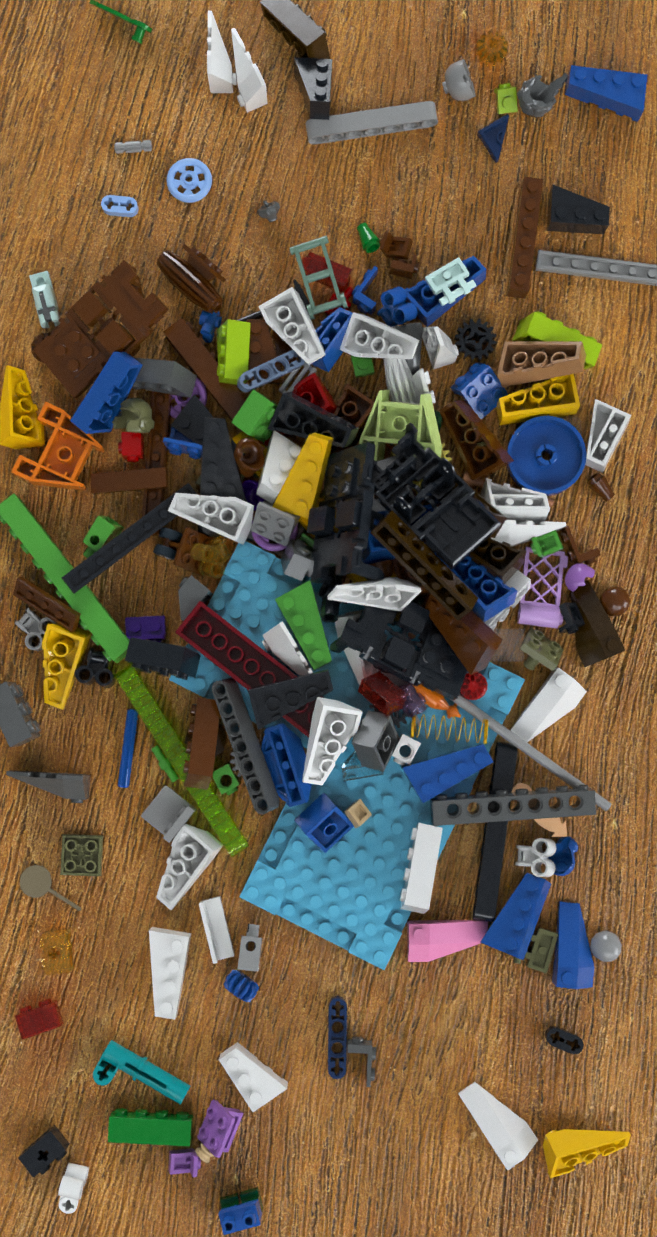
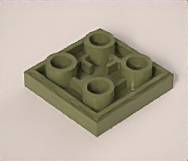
[60,834,104,876]

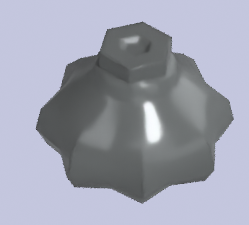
[257,200,280,222]

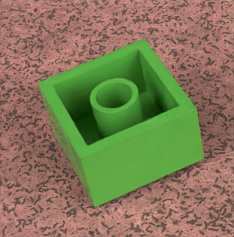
[231,389,278,443]

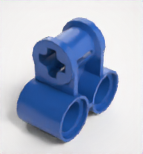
[377,286,418,327]

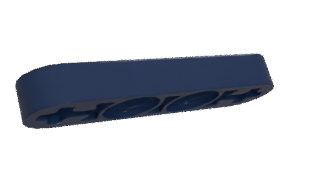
[328,996,347,1079]

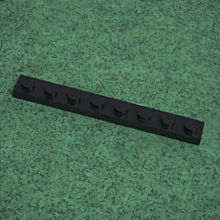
[61,483,197,594]

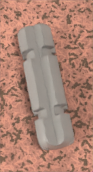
[114,140,152,154]

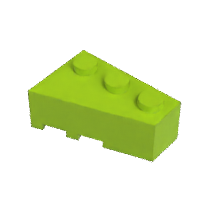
[216,319,251,385]

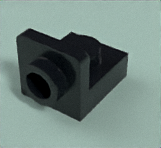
[558,603,585,634]

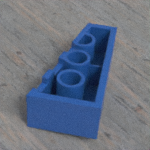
[404,256,487,327]
[70,352,142,434]

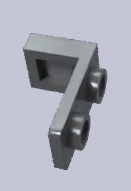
[347,1037,376,1087]

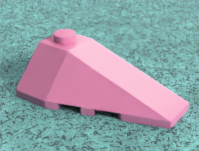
[407,920,488,962]

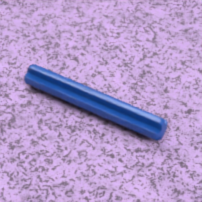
[118,709,138,788]

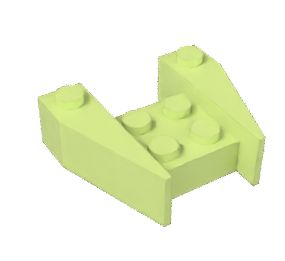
[359,389,442,461]

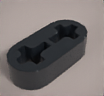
[545,1026,584,1055]

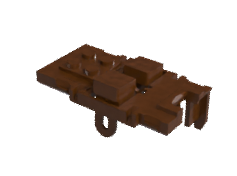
[33,260,169,398]

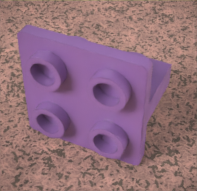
[197,1100,244,1158]

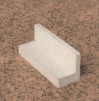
[199,896,235,964]

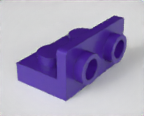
[125,616,166,642]

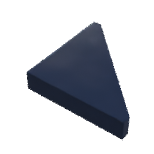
[477,114,509,163]

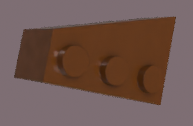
[246,319,284,384]

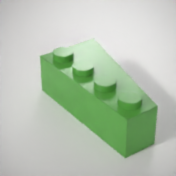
[275,580,332,671]

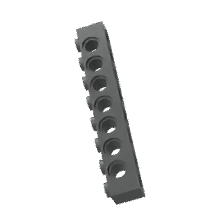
[430,785,596,826]

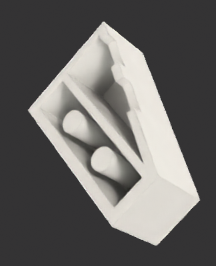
[256,431,302,504]
[481,478,550,524]
[219,1042,288,1112]

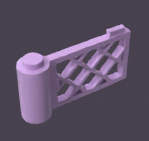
[517,547,568,629]

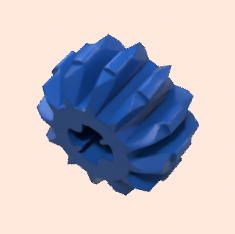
[224,970,259,1002]

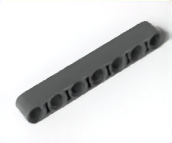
[212,678,280,814]

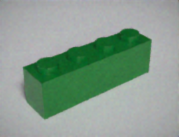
[108,1108,194,1146]

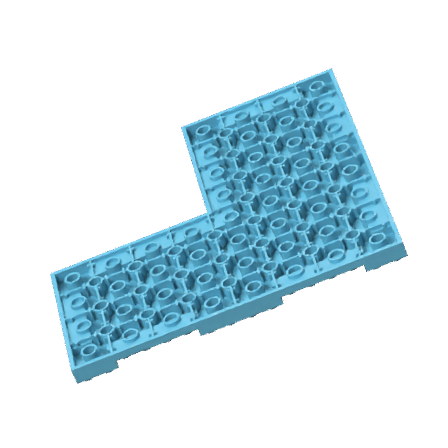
[169,541,525,970]

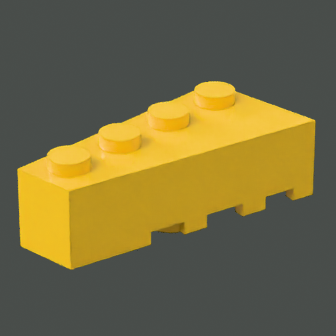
[496,374,580,425]
[272,433,334,518]

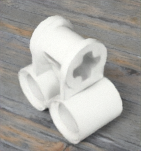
[515,838,557,877]
[58,1163,89,1214]

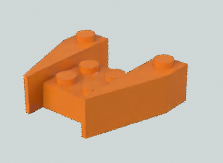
[11,401,105,491]

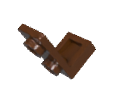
[560,526,601,565]

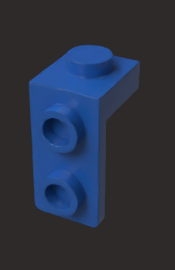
[352,266,378,315]

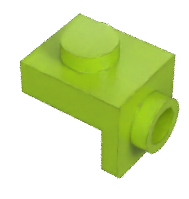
[494,83,518,114]

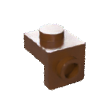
[380,231,413,259]

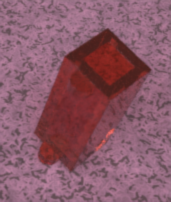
[302,251,352,293]

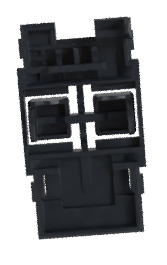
[371,423,501,569]

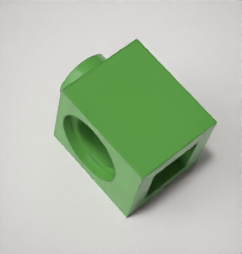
[213,763,240,795]

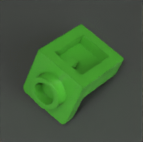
[350,355,375,378]

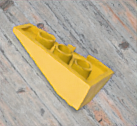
[0,365,45,449]
[42,624,92,710]
[543,1129,631,1178]

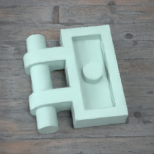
[425,257,476,306]

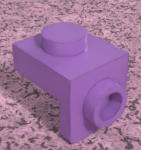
[168,1148,201,1177]

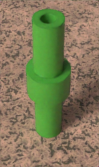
[151,745,179,783]

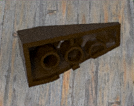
[570,580,625,667]

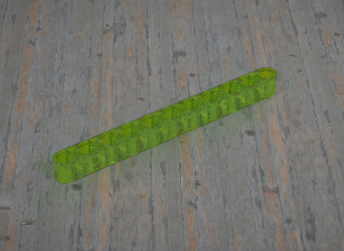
[114,664,249,857]

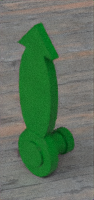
[89,0,153,44]

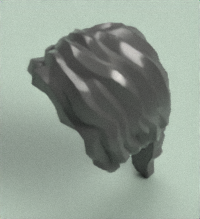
[517,73,568,118]

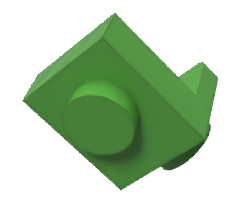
[530,530,564,558]

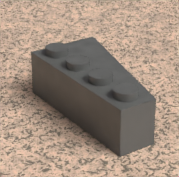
[132,358,197,398]

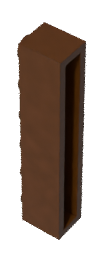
[506,176,543,299]
[163,318,248,421]

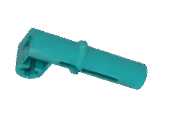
[93,1040,191,1105]

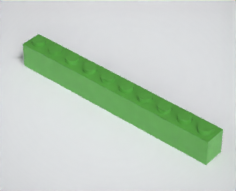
[0,493,130,663]

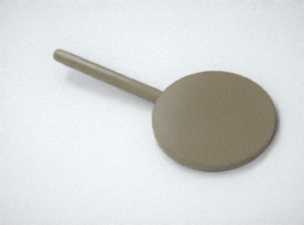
[20,865,81,911]

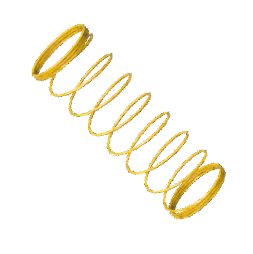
[411,713,488,744]

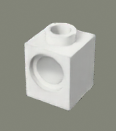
[392,734,421,766]

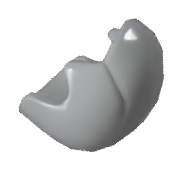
[590,931,622,962]

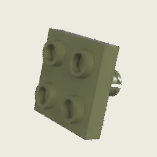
[520,627,563,671]

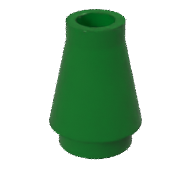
[357,223,380,253]

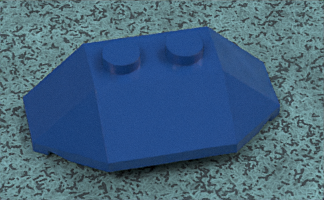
[261,723,312,807]

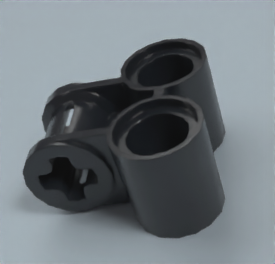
[75,647,116,688]

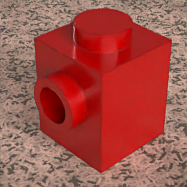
[118,432,144,462]

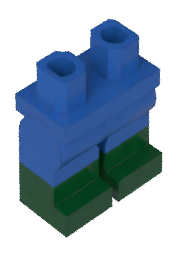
[218,1187,263,1235]

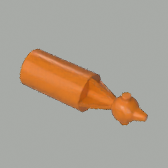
[406,683,461,719]

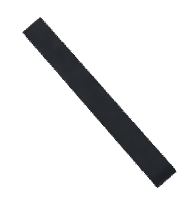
[473,741,518,922]

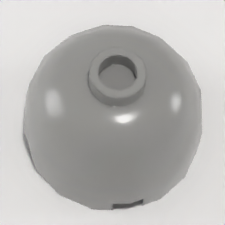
[442,59,476,101]

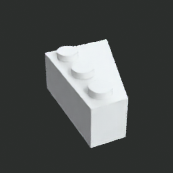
[585,399,631,473]

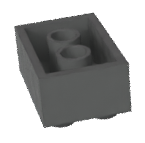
[0,681,41,747]

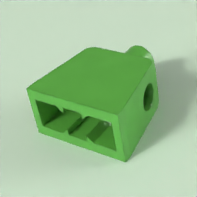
[83,515,124,558]

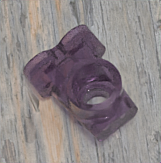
[396,683,427,717]

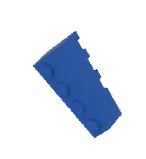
[565,65,647,122]
[435,553,517,622]
[401,744,493,803]
[480,873,551,960]

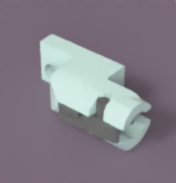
[29,271,60,328]

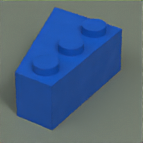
[298,307,353,372]

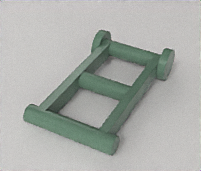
[289,235,348,320]

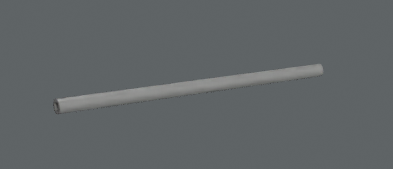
[448,694,611,811]

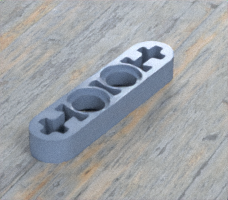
[237,350,305,392]

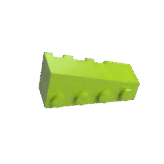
[512,312,602,370]

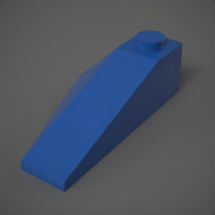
[552,901,594,989]

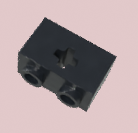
[18,1124,70,1178]

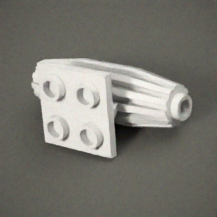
[384,358,436,404]

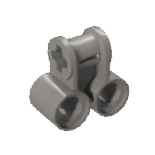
[15,608,57,651]

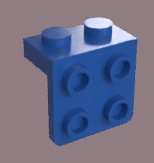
[450,362,508,419]
[163,427,203,459]

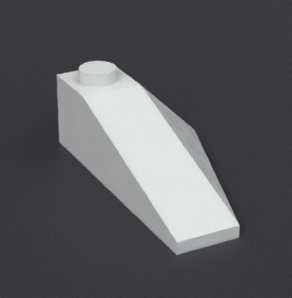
[207,11,237,94]
[258,287,326,365]
[339,312,419,359]
[168,493,254,545]
[491,520,566,547]
[327,577,421,611]
[261,621,313,676]
[510,667,587,742]
[156,824,223,910]

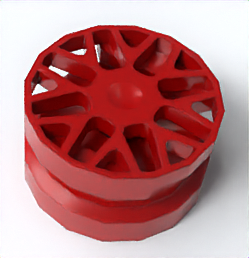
[460,672,488,700]

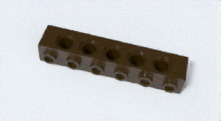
[371,510,478,621]

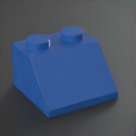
[294,793,354,853]

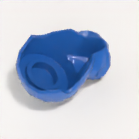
[549,836,578,876]

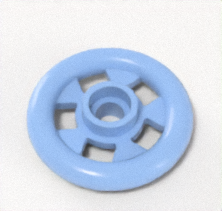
[166,158,212,203]

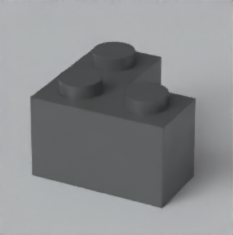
[281,539,318,581]

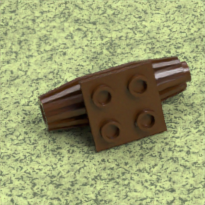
[157,244,226,314]

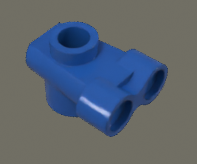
[199,310,222,343]

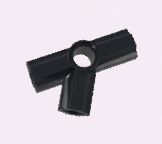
[319,566,347,623]

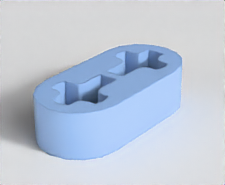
[101,195,139,217]

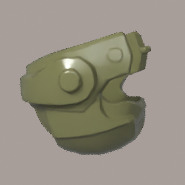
[112,398,155,433]

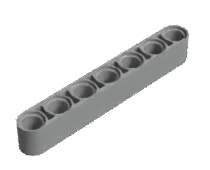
[305,101,438,145]

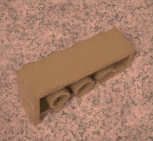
[497,341,586,387]

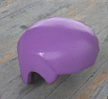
[565,563,595,592]

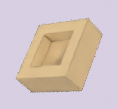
[344,799,372,828]

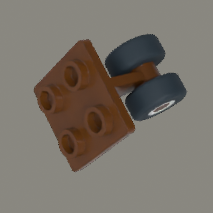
[153,527,216,576]

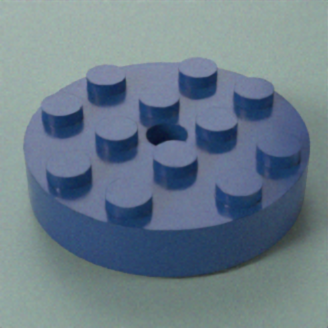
[506,416,586,496]

